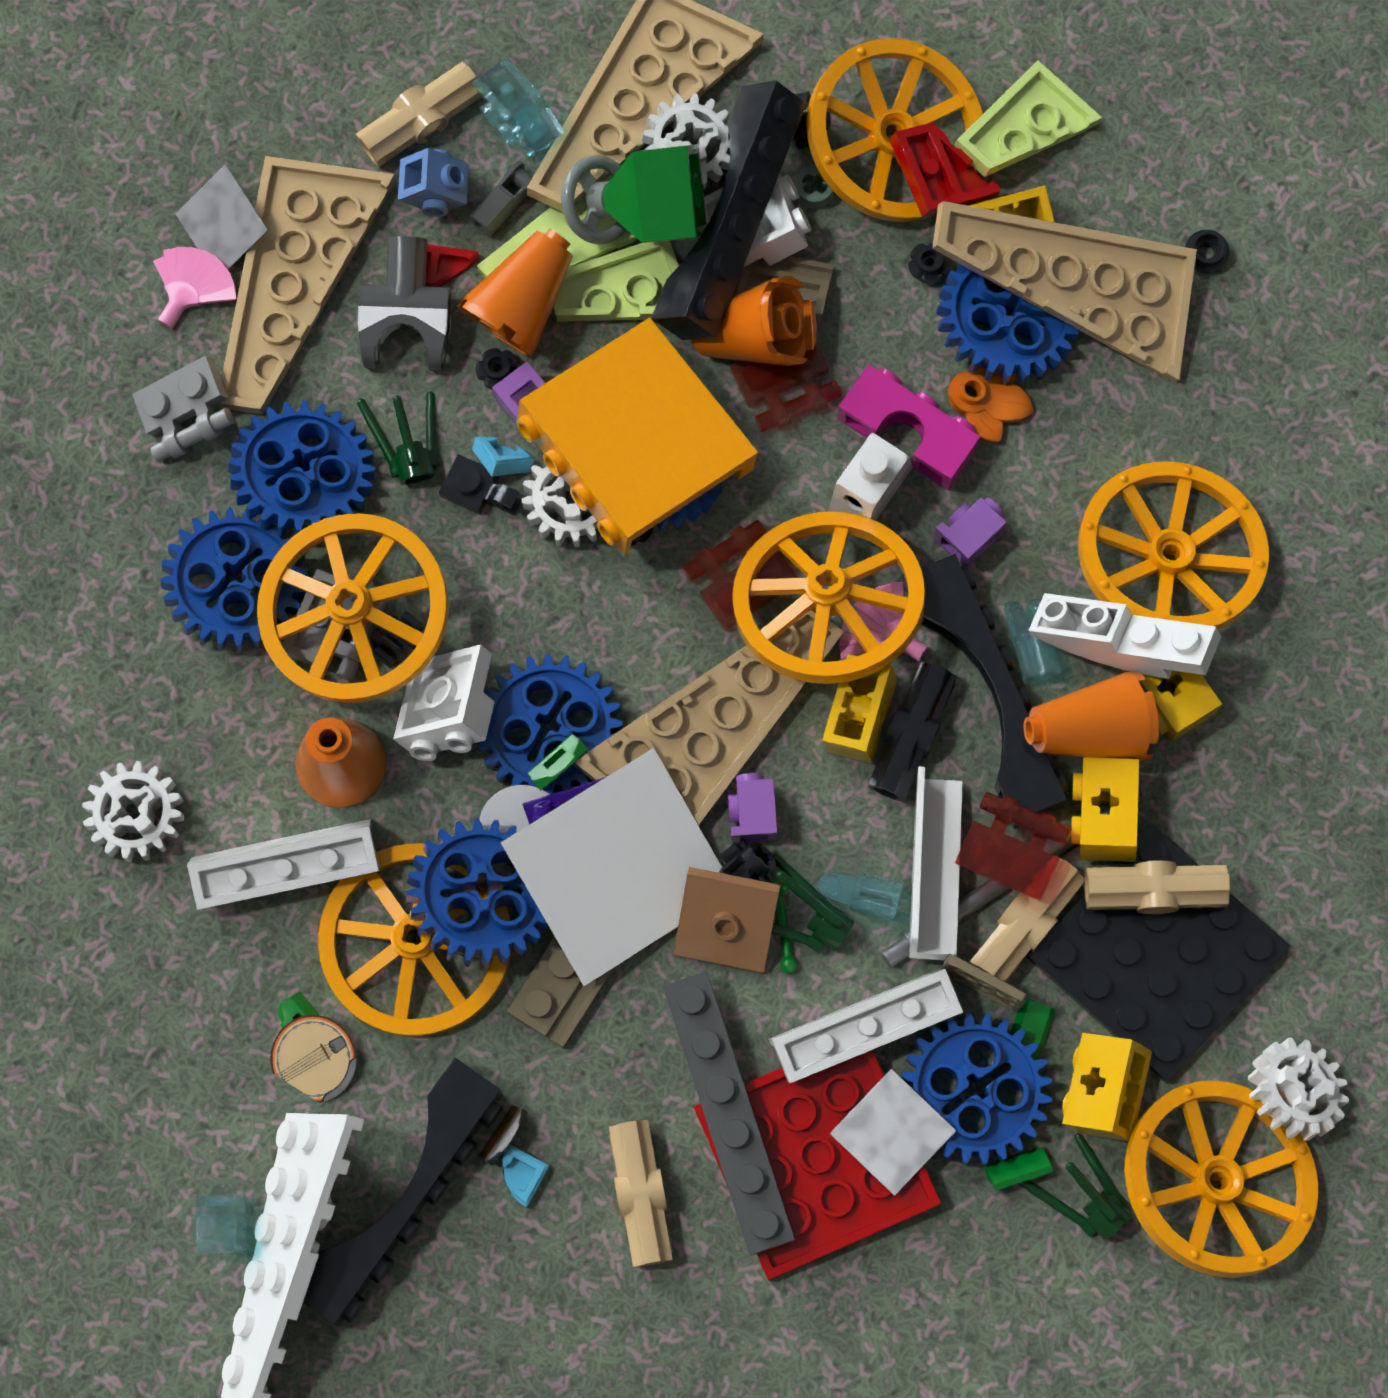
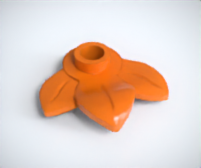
[947,366,1034,443]

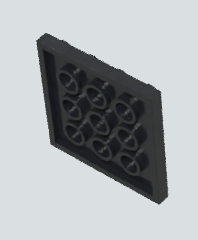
[1027,823,1290,1084]

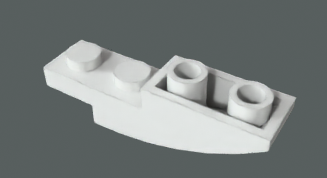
[1029,593,1221,679]

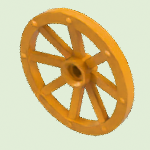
[806,38,983,222]
[1078,461,1269,630]
[733,511,925,684]
[257,514,449,703]
[318,843,512,1037]
[1124,1080,1318,1278]

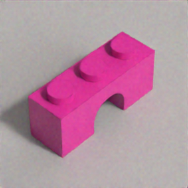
[837,364,981,491]

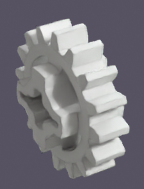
[641,93,730,189]
[522,465,598,547]
[82,761,184,862]
[1248,1038,1349,1141]

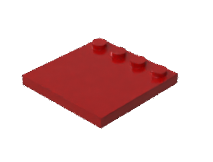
[693,1050,941,1281]

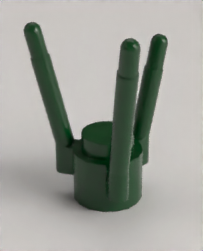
[357,391,440,485]
[772,854,855,953]
[1019,1133,1132,1240]

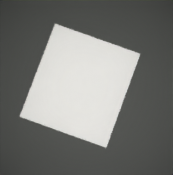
[501,748,722,986]

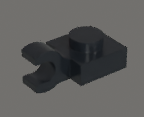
[438,454,522,516]

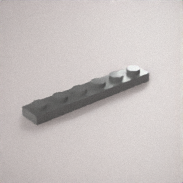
[663,971,795,1256]

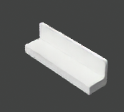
[909,766,963,960]
[187,819,379,910]
[769,969,963,1083]

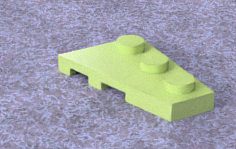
[954,60,1102,177]
[553,240,679,322]

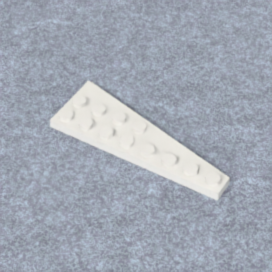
[221,1113,364,1398]

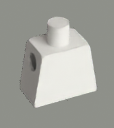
[828,433,913,521]

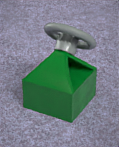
[561,144,707,244]

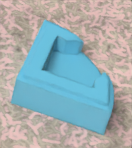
[472,437,534,477]
[503,1145,550,1208]

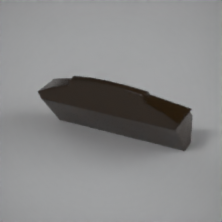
[478,1105,528,1166]

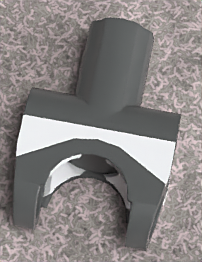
[358,236,451,371]

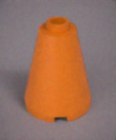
[457,229,573,357]
[690,276,817,366]
[1024,671,1159,763]
[295,718,386,807]

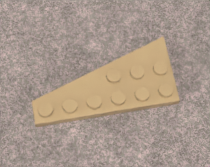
[527,0,764,212]
[217,156,396,415]
[932,201,1197,382]
[573,610,844,825]

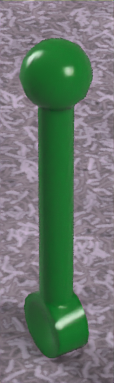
[774,879,798,974]

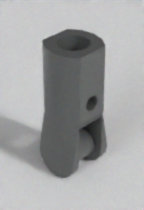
[469,161,534,238]

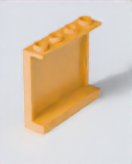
[516,317,758,555]

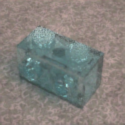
[472,57,565,158]

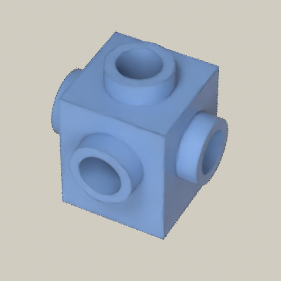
[398,148,469,217]

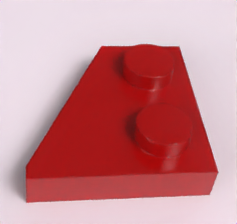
[889,122,1001,218]

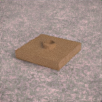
[673,867,781,973]

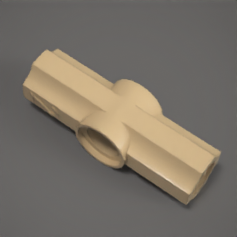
[356,61,485,167]
[969,856,1085,983]
[1084,861,1230,914]
[609,1120,673,1268]

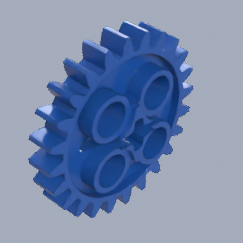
[936,264,1079,385]
[228,401,375,537]
[160,507,308,652]
[477,653,624,794]
[406,818,549,968]
[901,1012,1053,1166]

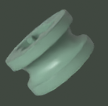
[795,165,834,208]

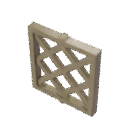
[942,954,1026,1012]

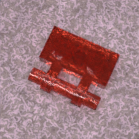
[730,343,842,432]
[682,520,798,632]
[955,792,1072,902]

